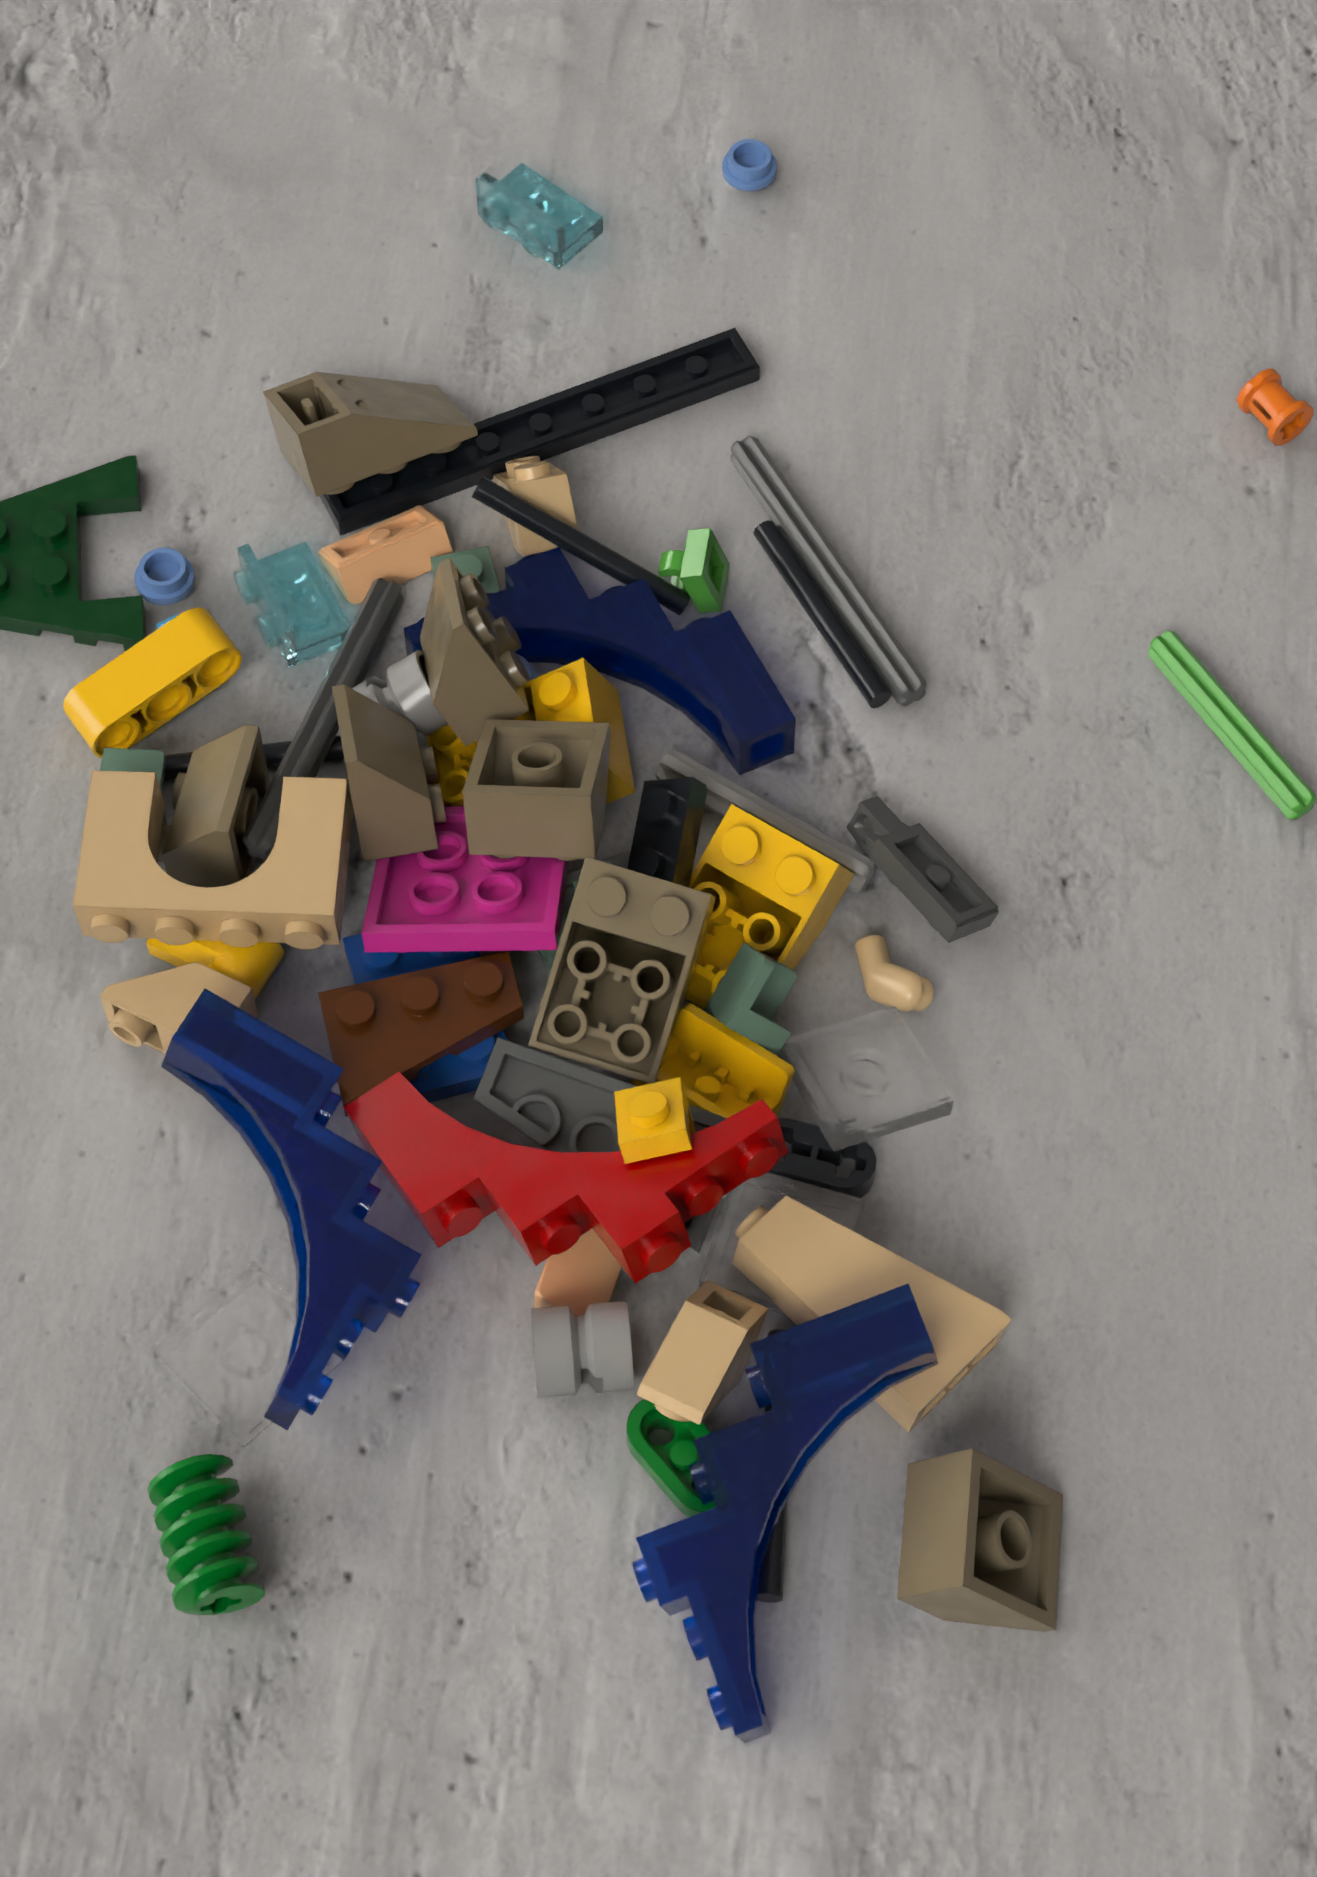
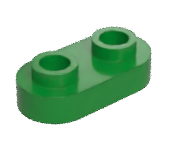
[626,1399,741,1522]

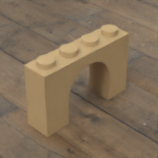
[73,770,353,950]

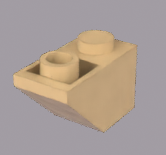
[492,456,578,556]
[100,962,259,1079]
[637,1280,768,1425]

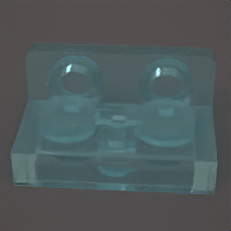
[476,163,603,270]
[233,542,351,668]

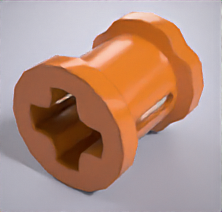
[1236,369,1314,446]

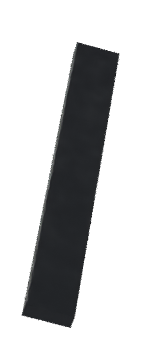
[320,328,760,536]

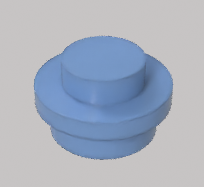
[722,139,777,191]
[135,548,195,605]

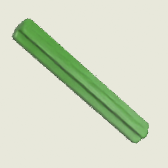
[1148,630,1317,820]

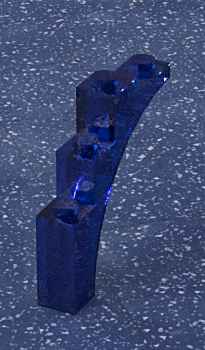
[404,547,796,775]
[161,988,421,1431]
[632,1283,939,1743]

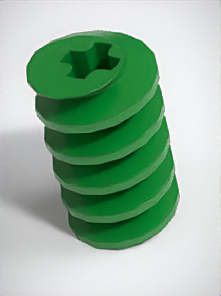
[147,1454,265,1615]

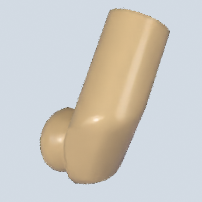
[855,935,934,1012]

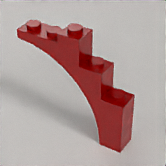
[343,1071,788,1284]

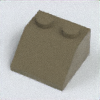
[332,685,446,862]
[462,719,610,861]
[158,724,270,888]
[897,1448,1063,1632]

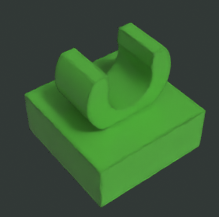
[658,528,730,614]

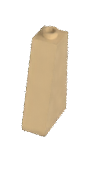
[732,1195,1012,1433]

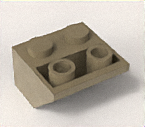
[420,557,530,746]

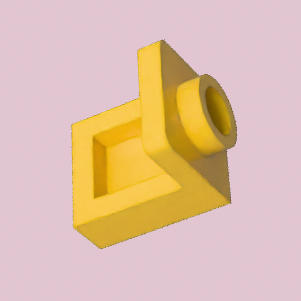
[614,1077,695,1164]

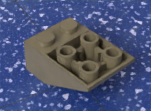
[263,372,478,497]
[528,856,716,1083]

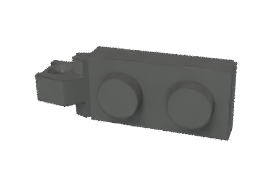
[846,796,999,943]

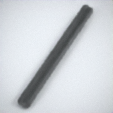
[730,436,927,706]
[243,578,403,860]

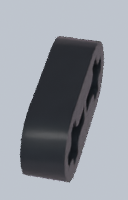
[760,1118,876,1202]

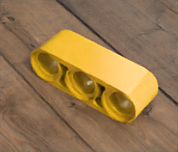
[63,607,242,758]

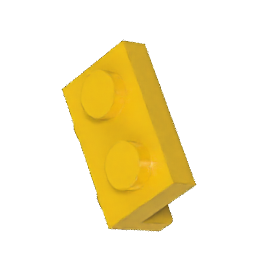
[632,1003,795,1118]

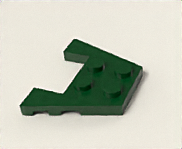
[0,455,146,651]

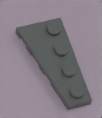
[474,1037,727,1253]

